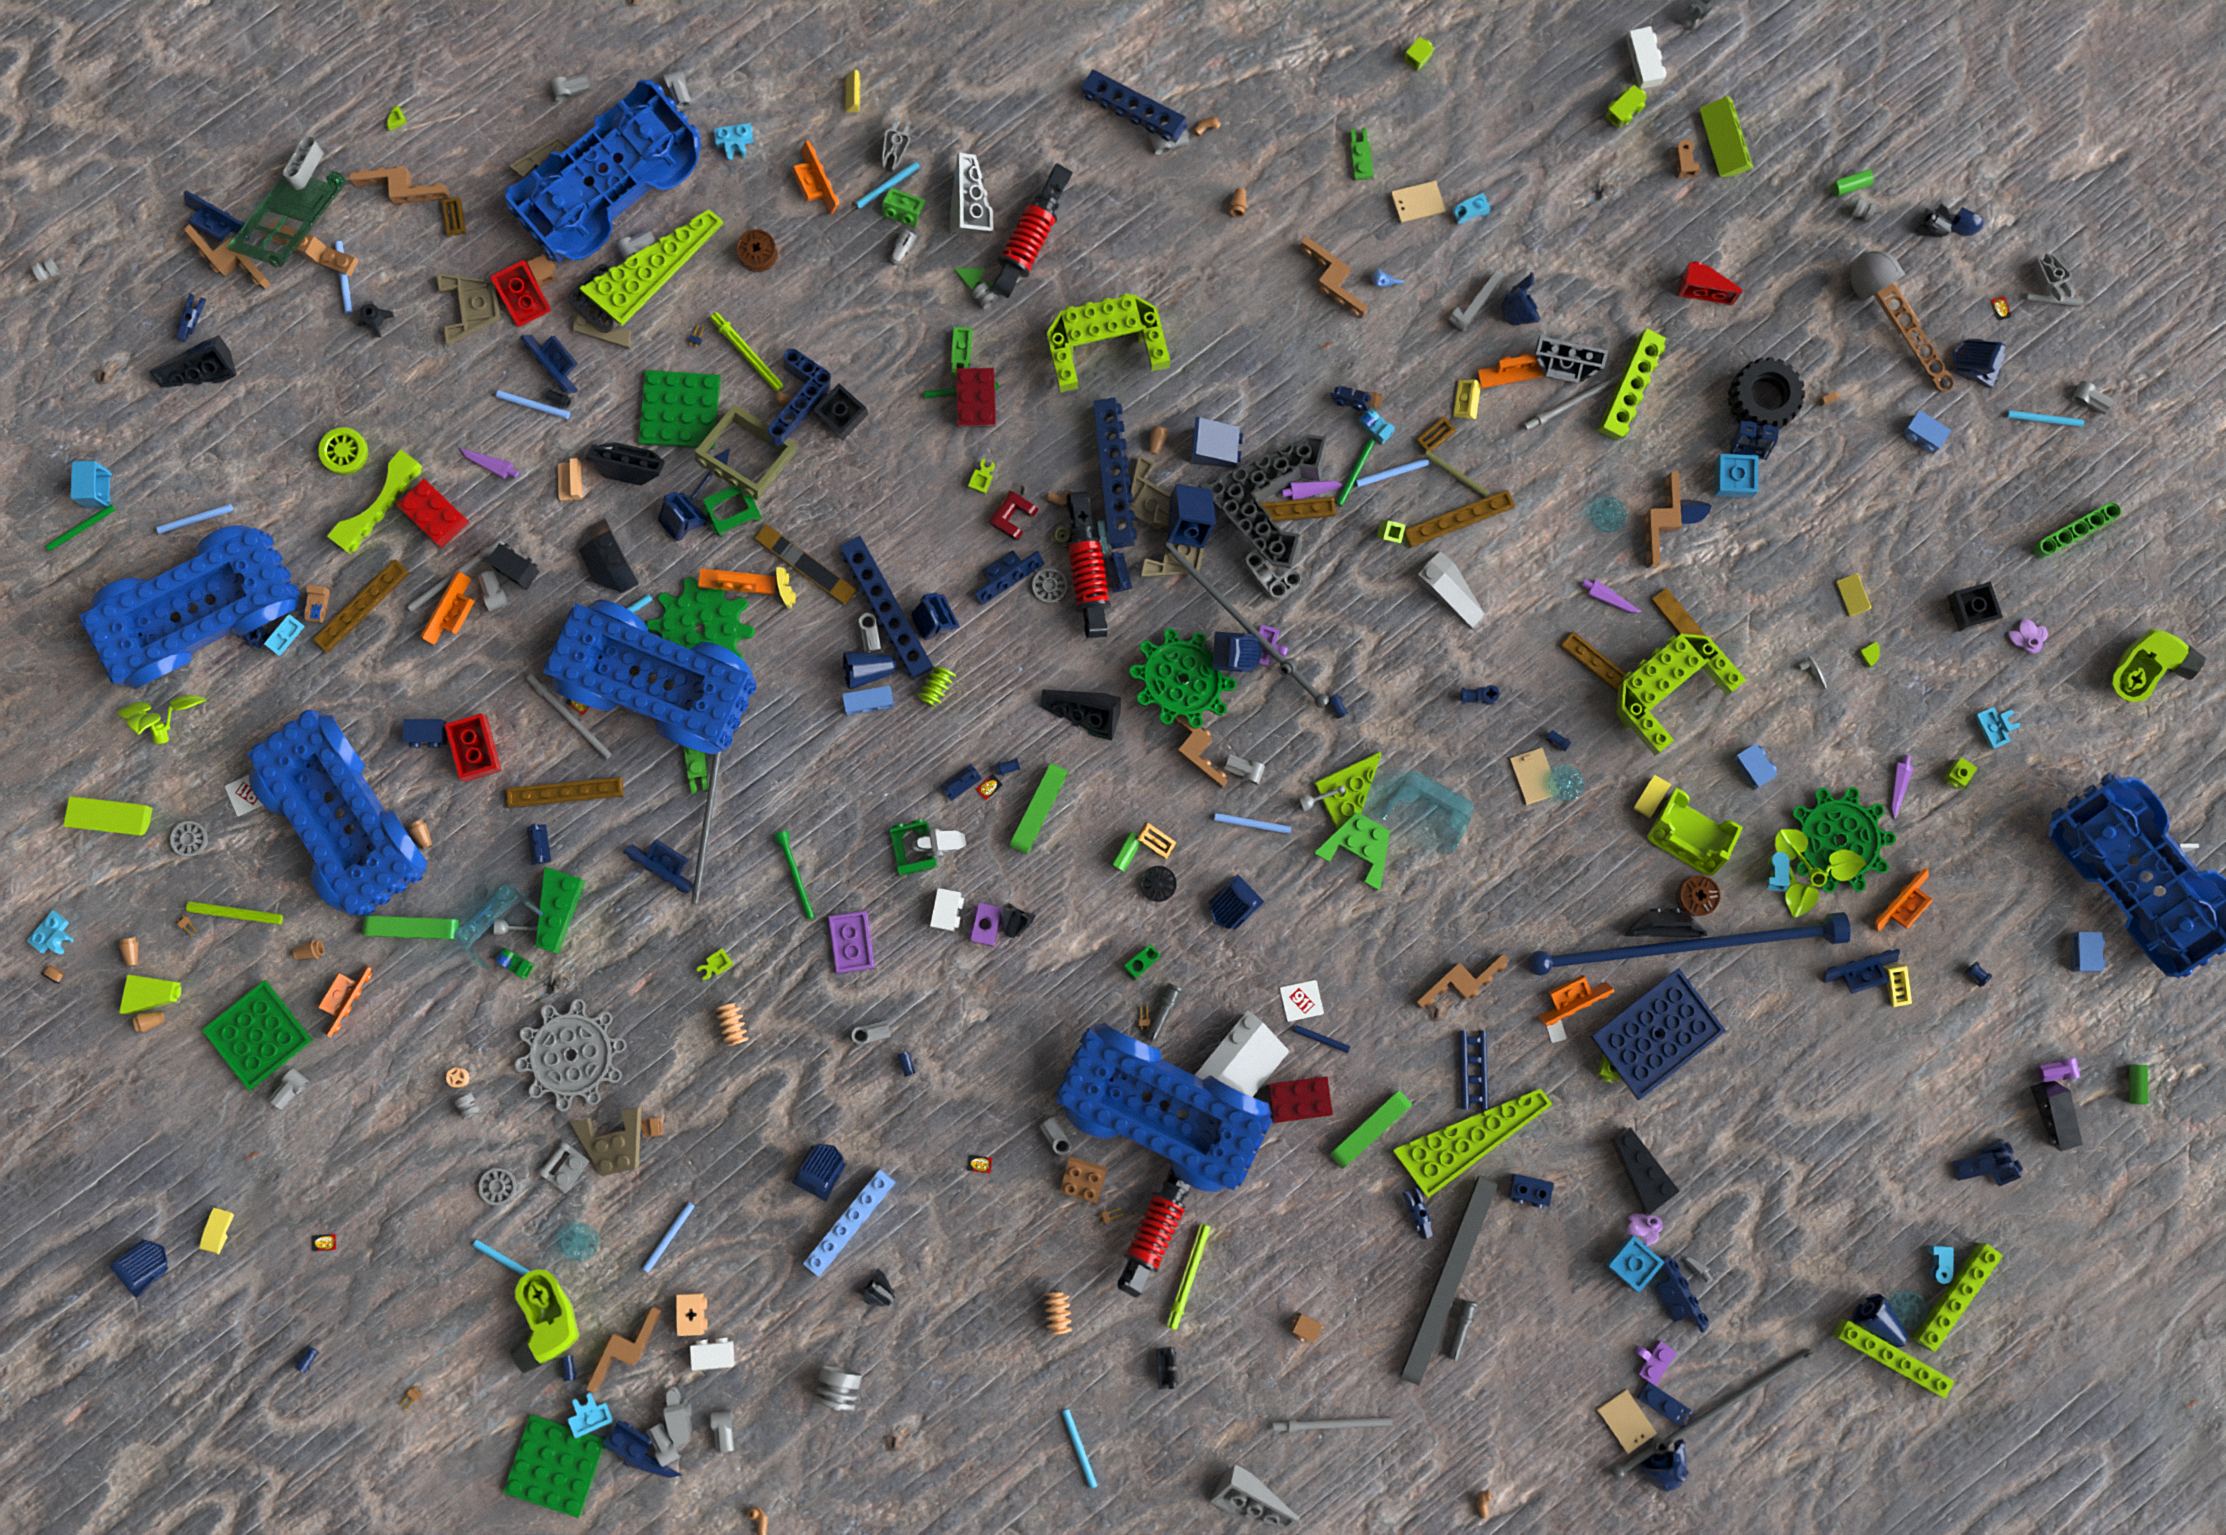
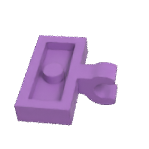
[1259,624,1288,667]
[1635,1340,1677,1386]

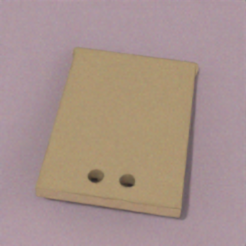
[1391,180,1446,223]
[1510,748,1560,805]
[1597,1389,1657,1454]

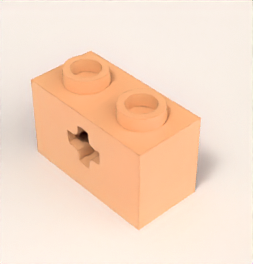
[677,1293,707,1336]

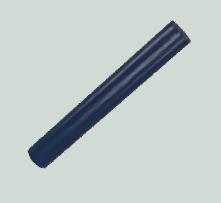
[1293,1025,1351,1053]

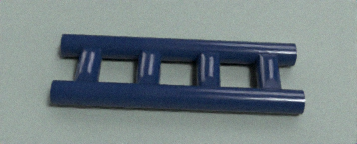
[1459,1030,1489,1109]

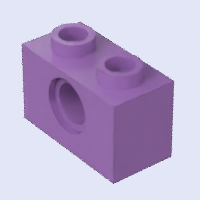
[968,903,1003,947]

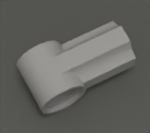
[664,69,692,109]
[551,74,590,102]
[1150,129,1189,155]
[616,229,656,261]
[2071,381,2114,415]
[478,571,508,611]
[859,613,881,653]
[1224,754,1265,785]
[852,1021,891,1046]
[269,1069,309,1110]
[1039,1117,1071,1156]
[711,1410,734,1453]
[646,1422,681,1467]

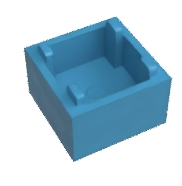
[1714,454,1758,498]
[71,461,112,508]
[1604,1235,1665,1293]

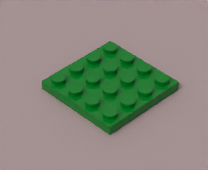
[639,370,721,449]
[202,980,314,1091]
[503,1414,607,1518]

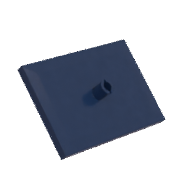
[1590,968,1726,1101]

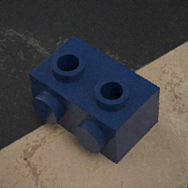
[403,719,447,748]
[1508,1173,1554,1209]

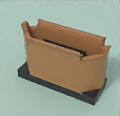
[41,964,64,984]

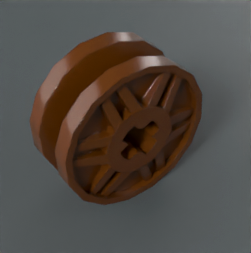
[737,229,778,272]
[1676,875,1721,917]

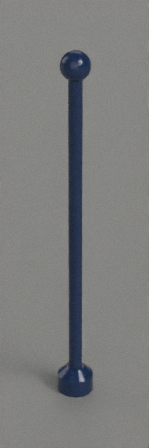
[1527,912,1851,976]

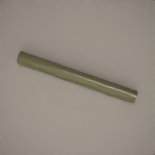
[1424,450,1490,498]

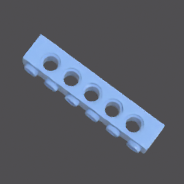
[803,1169,896,1276]

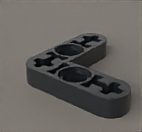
[568,264,614,333]

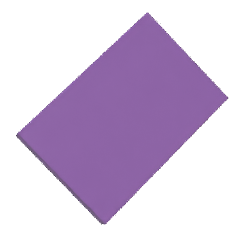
[828,910,875,974]

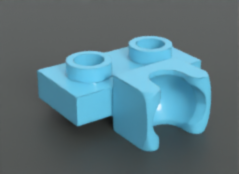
[714,123,754,160]
[1974,707,2020,750]
[27,910,74,954]
[568,1393,613,1439]

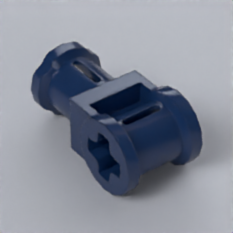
[1460,685,1500,705]

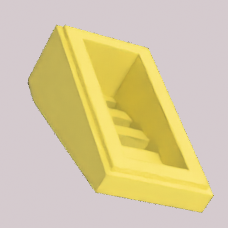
[1883,964,1912,1007]

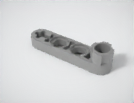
[1448,269,1505,331]

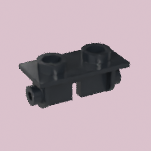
[1156,1347,1178,1389]

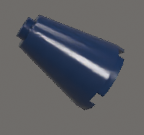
[843,651,897,689]
[1852,1293,1908,1348]

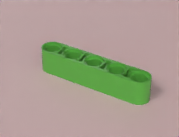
[2033,502,2121,559]
[1009,763,1069,855]
[362,916,459,940]
[1329,1090,1412,1169]

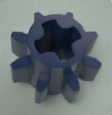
[243,626,269,649]

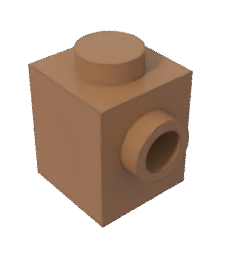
[527,254,558,287]
[1290,1313,1323,1343]

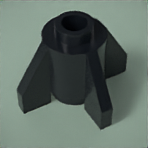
[1915,203,1952,238]
[355,300,394,338]
[1001,903,1036,938]
[858,1269,895,1307]

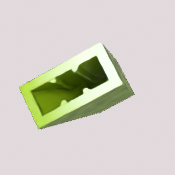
[119,975,181,1015]

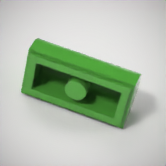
[1831,169,1874,197]
[1111,832,1141,873]
[2129,1064,2149,1105]

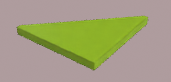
[1314,752,1382,830]

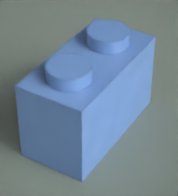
[1902,410,1952,454]
[1732,743,1778,790]
[2071,932,2106,972]

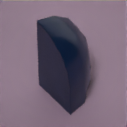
[1951,207,1984,236]
[1680,500,1711,524]

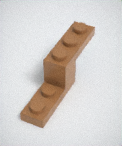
[350,166,450,204]
[263,220,359,277]
[184,225,271,289]
[1300,236,1368,318]
[1644,471,1682,568]
[1174,715,1228,788]
[1415,953,1509,1008]
[586,1306,663,1393]

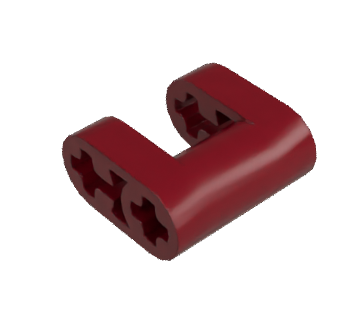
[988,490,1039,541]

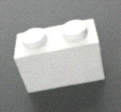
[930,888,964,932]
[690,1338,735,1370]

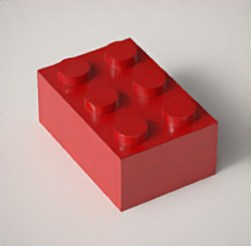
[396,478,469,548]
[445,713,502,782]

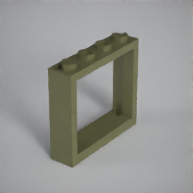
[694,404,797,501]

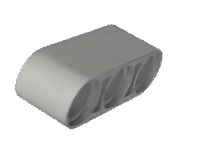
[283,136,323,190]

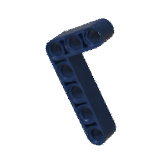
[768,349,831,446]

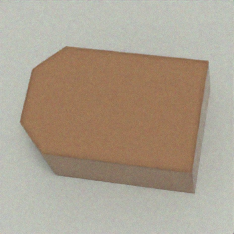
[1819,391,1839,406]

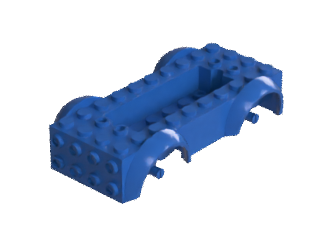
[504,79,702,263]
[79,525,301,690]
[543,600,757,754]
[247,710,428,916]
[2048,772,2226,978]
[1056,1022,1273,1192]

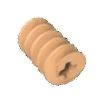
[715,1003,749,1046]
[1044,1292,1072,1335]

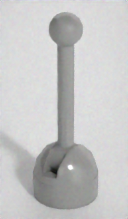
[1299,786,1345,812]
[494,919,538,935]

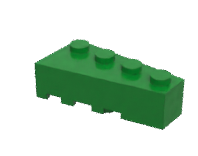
[536,867,586,954]

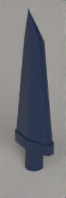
[623,1454,683,1478]

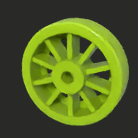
[318,427,368,475]

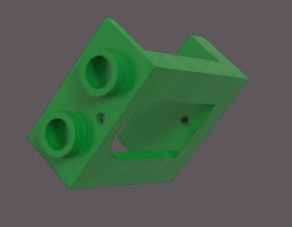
[703,487,763,537]
[889,819,938,876]

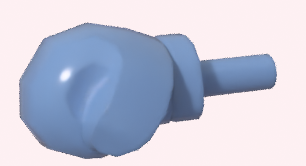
[1371,269,1404,287]

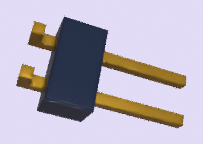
[689,324,705,347]

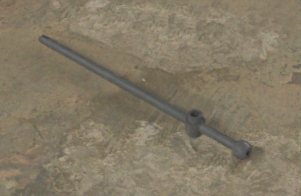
[1164,542,1329,708]
[691,751,722,906]
[1610,1349,1813,1481]

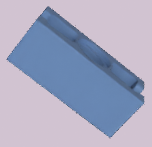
[843,686,894,716]

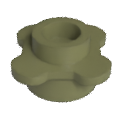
[1051,525,1072,547]

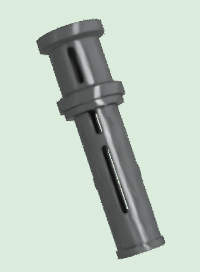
[1145,983,1184,1042]
[1447,1299,1479,1361]

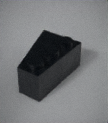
[2030,1081,2083,1152]

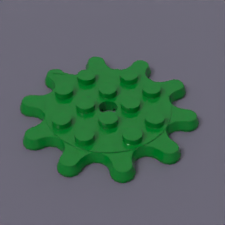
[646,577,755,659]
[1129,628,1237,729]
[1793,787,1896,893]

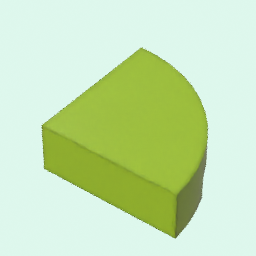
[387,105,407,131]
[1859,641,1880,668]

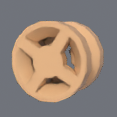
[446,1068,470,1088]

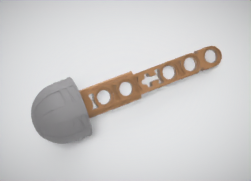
[1850,251,1954,391]

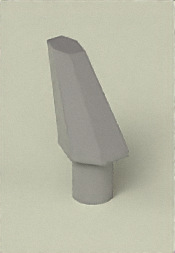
[1684,1258,1713,1284]

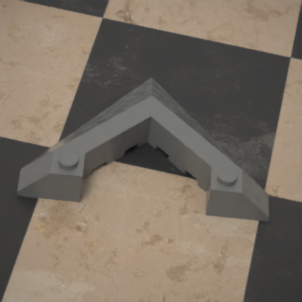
[1199,434,1327,569]

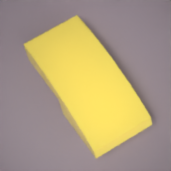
[776,567,796,609]
[1633,775,1671,818]
[199,1208,234,1255]

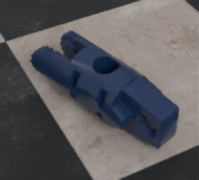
[176,293,206,342]
[1402,1187,1433,1239]

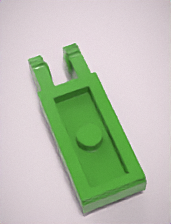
[1350,128,1374,180]
[951,327,973,379]
[684,746,708,794]

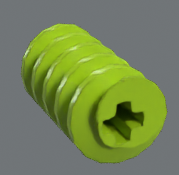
[918,666,956,709]

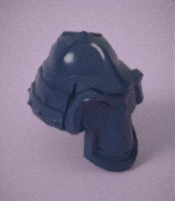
[1501,272,1541,326]
[1640,1439,1689,1492]

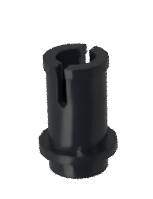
[545,389,571,409]

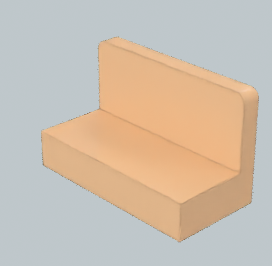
[558,458,582,501]

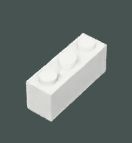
[1626,27,1666,89]

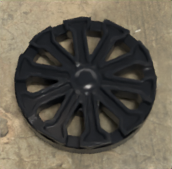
[1141,866,1177,902]

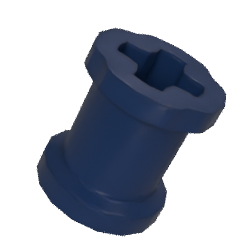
[1965,961,1992,987]

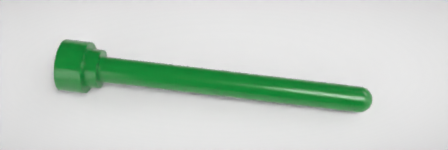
[773,830,814,920]

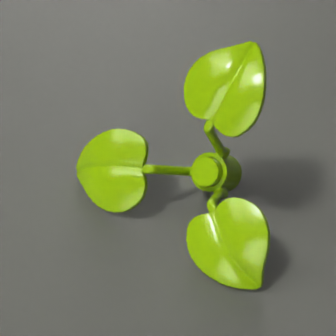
[117,694,207,744]
[1775,829,1866,918]

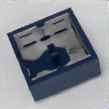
[1730,421,1779,460]

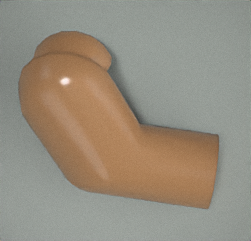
[1193,116,1221,136]
[776,392,795,407]
[1047,489,1075,506]
[1476,1490,1492,1518]
[747,1507,768,1535]

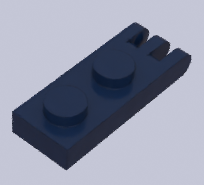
[1637,1381,1694,1427]

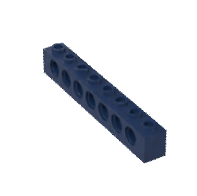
[1093,397,1137,549]
[840,535,933,680]

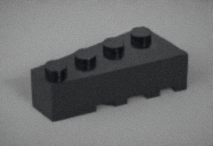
[1611,1127,1680,1215]

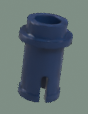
[1328,694,1348,719]
[1546,729,1572,751]
[995,758,1020,776]
[897,1051,916,1077]
[295,1346,319,1373]
[560,1355,577,1381]

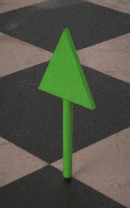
[954,268,993,291]

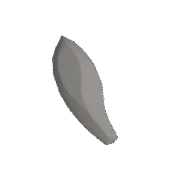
[1799,656,1827,689]

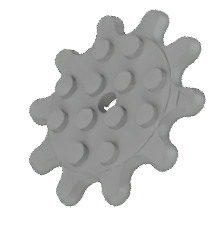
[515,999,627,1111]

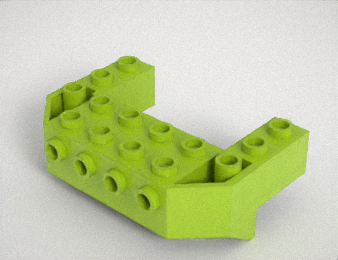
[1047,294,1170,393]
[1616,634,1746,756]

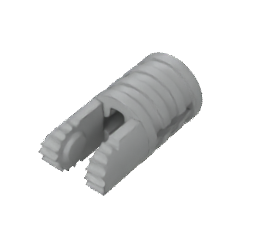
[890,229,917,265]

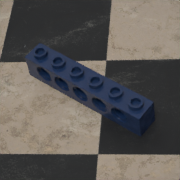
[1081,69,1188,143]

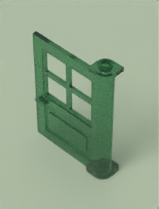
[227,171,346,267]

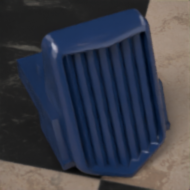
[1953,338,2006,388]
[658,492,708,541]
[911,592,960,640]
[1212,631,1263,672]
[1208,874,1265,930]
[792,1144,846,1201]
[110,1239,169,1298]

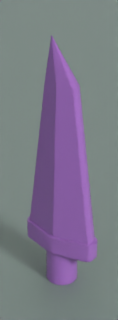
[460,448,519,479]
[1281,481,1345,500]
[1581,579,1641,613]
[1891,755,1914,820]

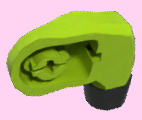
[2111,629,2206,702]
[510,1269,579,1373]

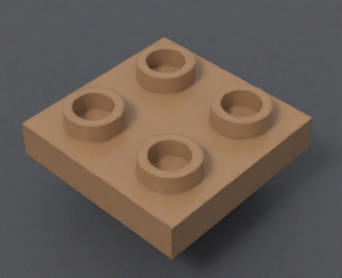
[1059,1156,1108,1204]

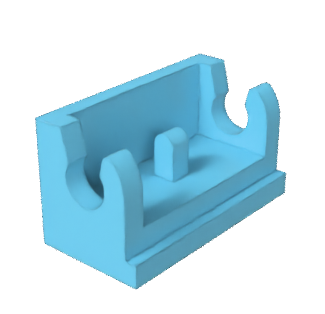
[264,615,305,656]

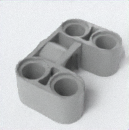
[1245,549,1301,602]

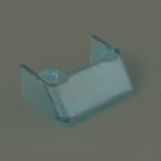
[1382,771,1474,855]
[454,881,544,970]

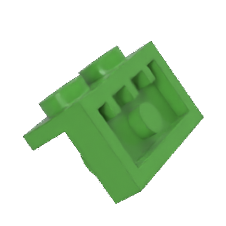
[882,188,926,227]

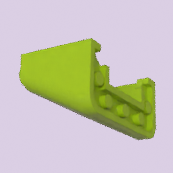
[1647,787,1743,876]

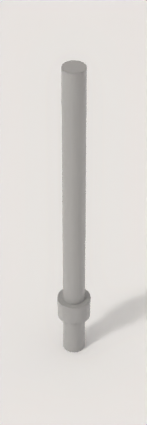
[1523,373,1622,430]
[407,539,504,612]
[527,674,612,759]
[1272,1417,1392,1432]

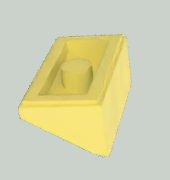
[845,70,860,112]
[1453,379,1481,419]
[1836,573,1871,617]

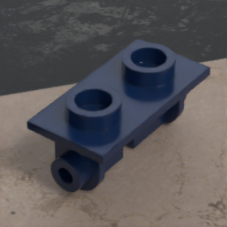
[1330,386,1371,411]
[1105,551,1132,593]
[940,764,982,801]
[527,824,551,865]

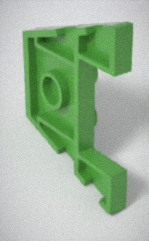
[1313,812,1390,890]

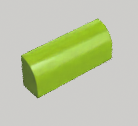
[1699,96,1753,177]
[63,796,153,836]

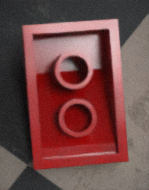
[490,258,552,327]
[1678,261,1743,306]

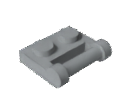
[538,1140,591,1193]

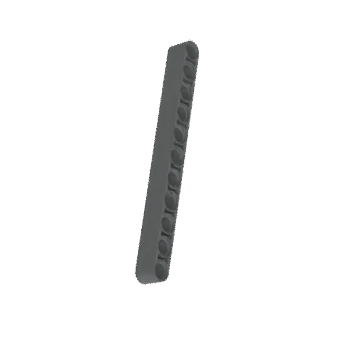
[1400,1176,1497,1386]

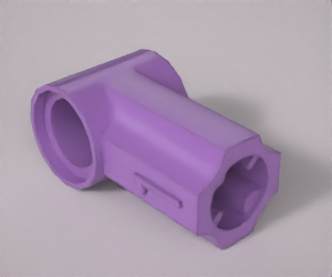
[2037,1058,2081,1082]

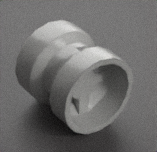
[1851,198,1877,222]
[31,257,59,282]
[972,283,998,309]
[454,1093,481,1120]

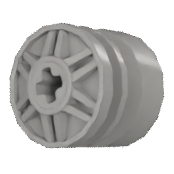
[814,1366,862,1410]

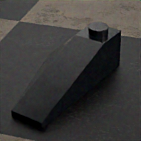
[149,335,237,387]
[1041,689,1121,741]

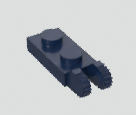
[1952,1150,2014,1181]

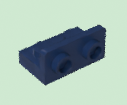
[1980,1138,2023,1187]
[603,1420,652,1467]

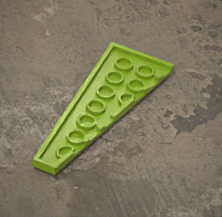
[580,209,723,326]
[1392,1088,1553,1198]

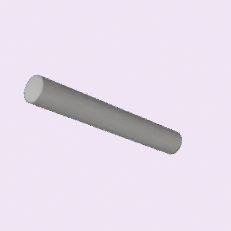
[2025,292,2083,306]

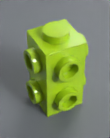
[1605,85,1647,129]

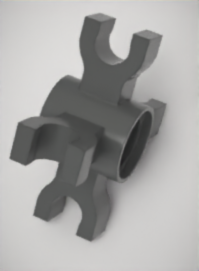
[1680,0,1713,31]

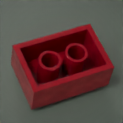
[956,368,996,428]
[1268,1076,1333,1123]

